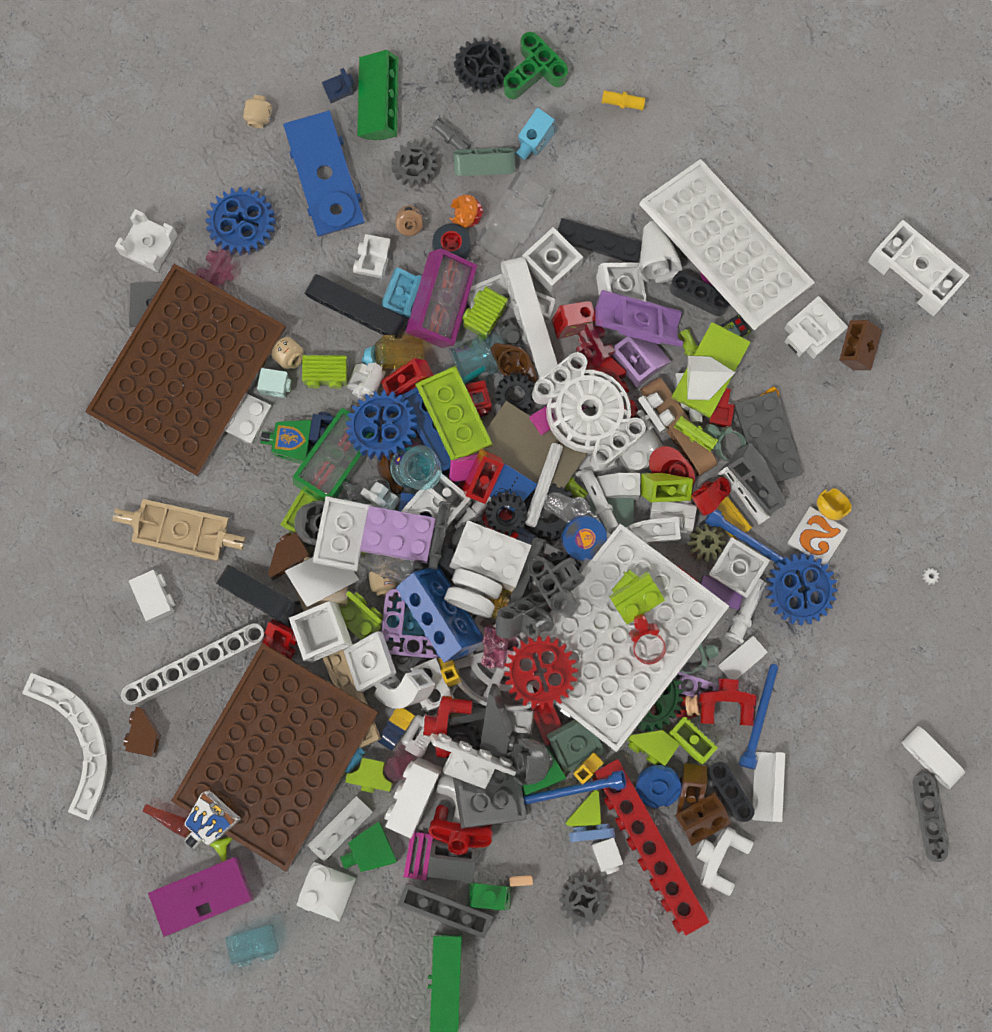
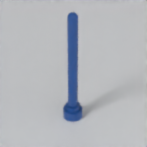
[704,509,798,573]
[738,664,778,770]
[523,770,626,805]

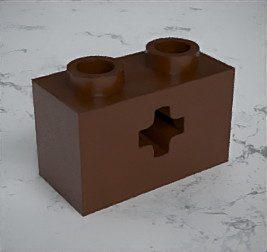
[839,320,882,370]

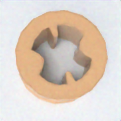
[685,695,701,716]

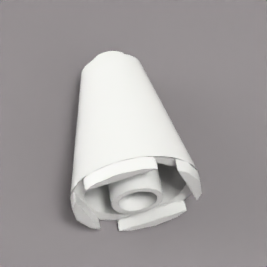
[639,221,682,283]

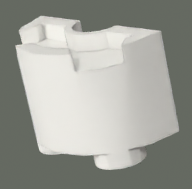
[353,234,391,278]
[346,363,386,399]

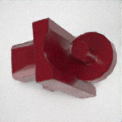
[576,322,615,368]

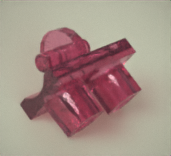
[196,249,235,287]
[481,624,510,669]

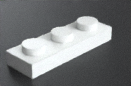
[308,796,373,861]

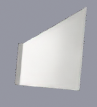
[687,356,735,400]

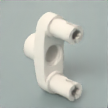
[695,826,753,896]

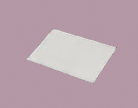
[285,557,359,607]

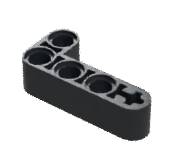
[216,565,303,628]

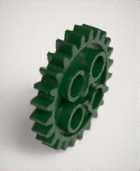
[639,674,684,731]

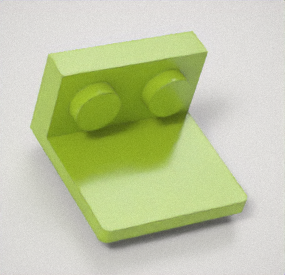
[340,591,383,640]

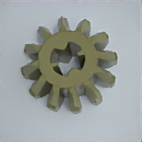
[687,524,726,563]

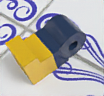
[377,708,415,751]

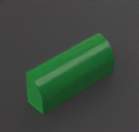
[357,50,399,140]

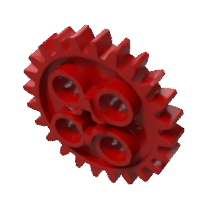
[503,636,579,710]

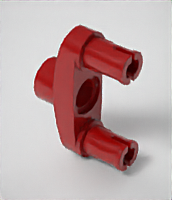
[699,679,757,726]
[423,696,472,758]
[429,805,493,855]

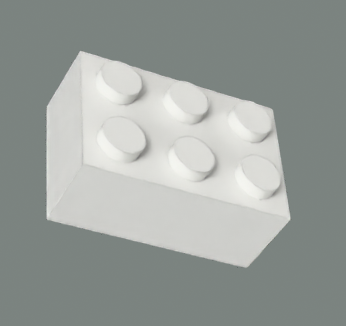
[449,520,531,591]
[384,757,443,838]

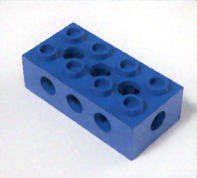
[402,387,479,476]
[396,566,486,663]

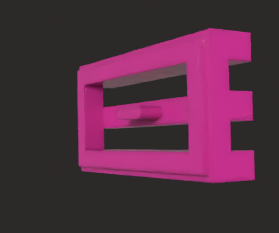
[403,832,433,881]

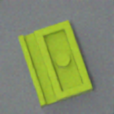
[609,572,665,625]

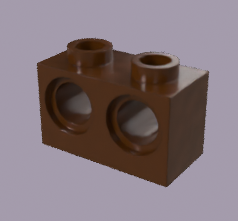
[675,793,731,846]

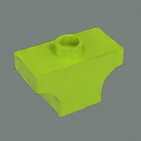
[345,758,393,793]

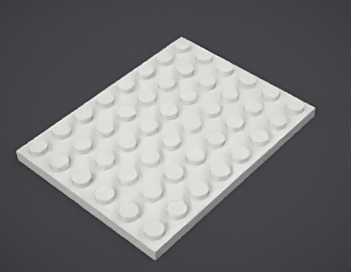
[521,524,729,752]

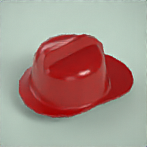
[649,446,695,487]

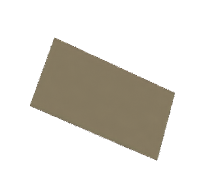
[484,401,588,498]

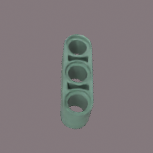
[453,148,516,176]

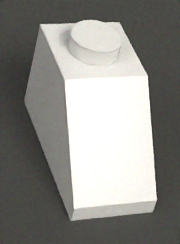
[595,473,640,500]

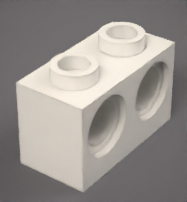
[411,658,454,711]

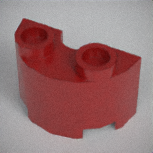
[261,619,297,659]

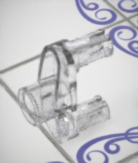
[540,492,601,523]
[356,551,411,585]

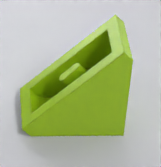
[564,790,601,826]

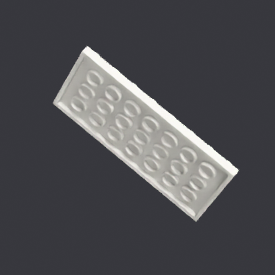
[639,159,815,331]

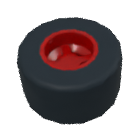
[432,223,471,260]

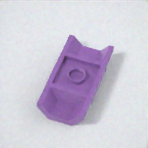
[595,290,683,347]

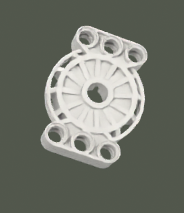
[532,352,646,470]

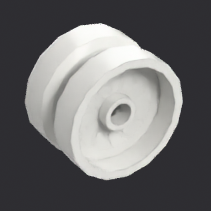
[444,568,503,618]

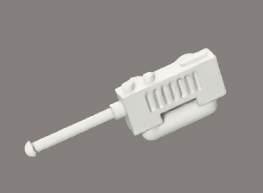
[401,685,458,758]

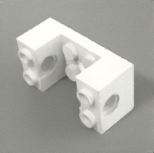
[868,220,970,317]
[400,470,472,563]

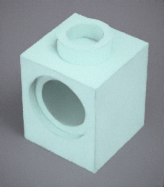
[257,368,292,398]

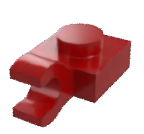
[708,388,734,427]

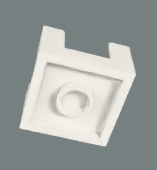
[115,209,178,272]

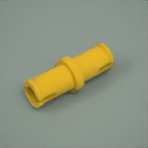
[601,90,645,111]

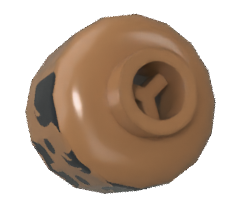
[395,205,423,236]

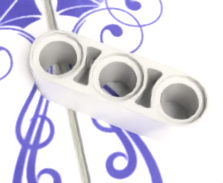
[901,726,965,789]

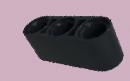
[670,272,730,316]
[707,762,755,822]

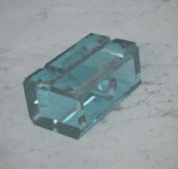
[225,924,279,968]

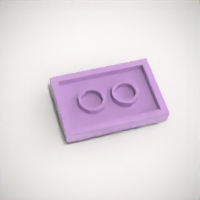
[360,506,436,563]

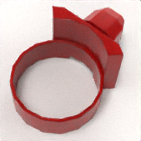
[629,614,666,665]

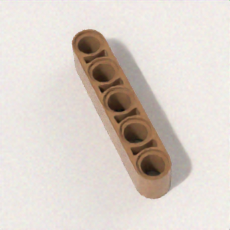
[640,377,718,477]

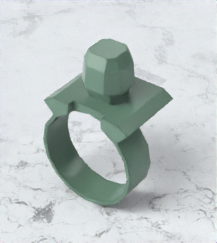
[703,424,747,461]
[679,644,719,674]

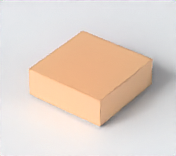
[509,875,533,886]

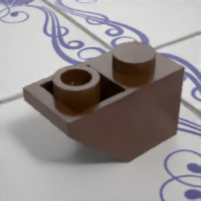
[123,706,161,758]

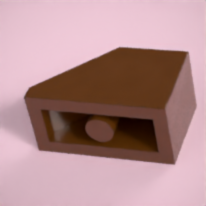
[268,532,311,580]
[676,763,707,814]

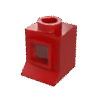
[465,380,492,417]

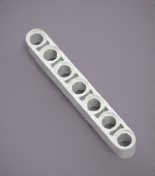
[501,256,563,405]
[121,624,266,706]

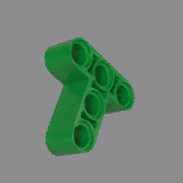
[504,32,568,99]

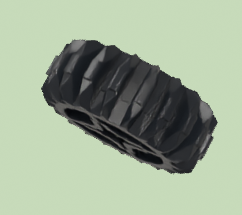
[454,37,511,94]

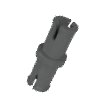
[431,117,472,150]

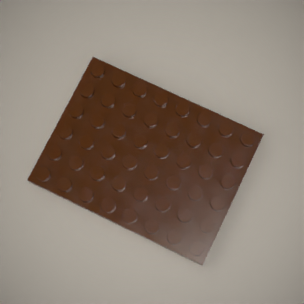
[85,263,287,477]
[171,643,379,872]

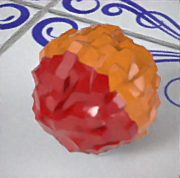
[449,194,484,229]

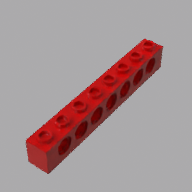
[592,759,710,936]

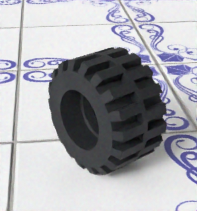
[524,483,577,541]

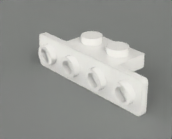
[430,733,517,789]

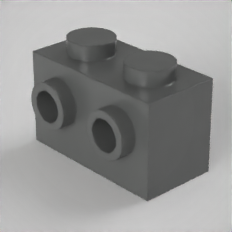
[428,841,477,882]

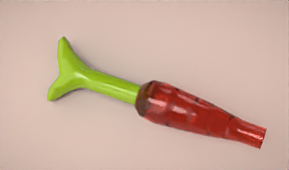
[142,804,233,862]

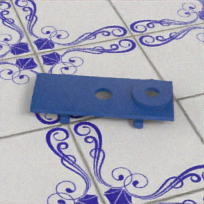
[283,110,365,237]

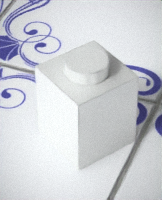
[591,838,623,874]

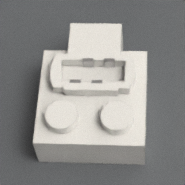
[784,296,848,359]

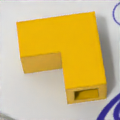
[437,658,462,687]
[573,751,604,784]

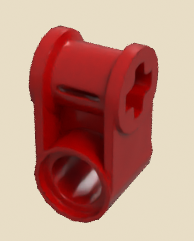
[691,477,731,516]

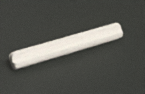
[525,443,563,527]

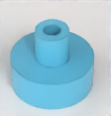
[362,345,385,366]

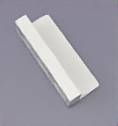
[752,752,785,822]

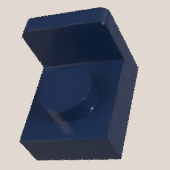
[322,68,355,104]
[309,412,335,445]

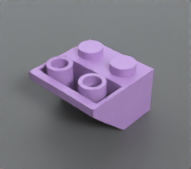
[611,336,671,388]

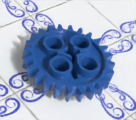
[205,187,276,256]
[346,390,418,461]
[765,553,838,625]

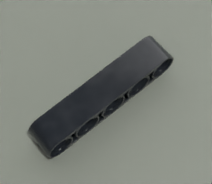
[304,274,407,341]

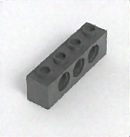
[397,883,493,939]

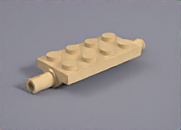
[113,499,246,562]

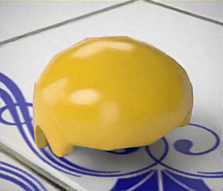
[816,488,852,521]

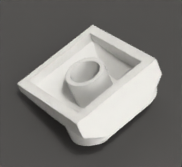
[596,263,647,302]
[613,427,663,473]
[709,537,770,598]
[296,862,356,922]

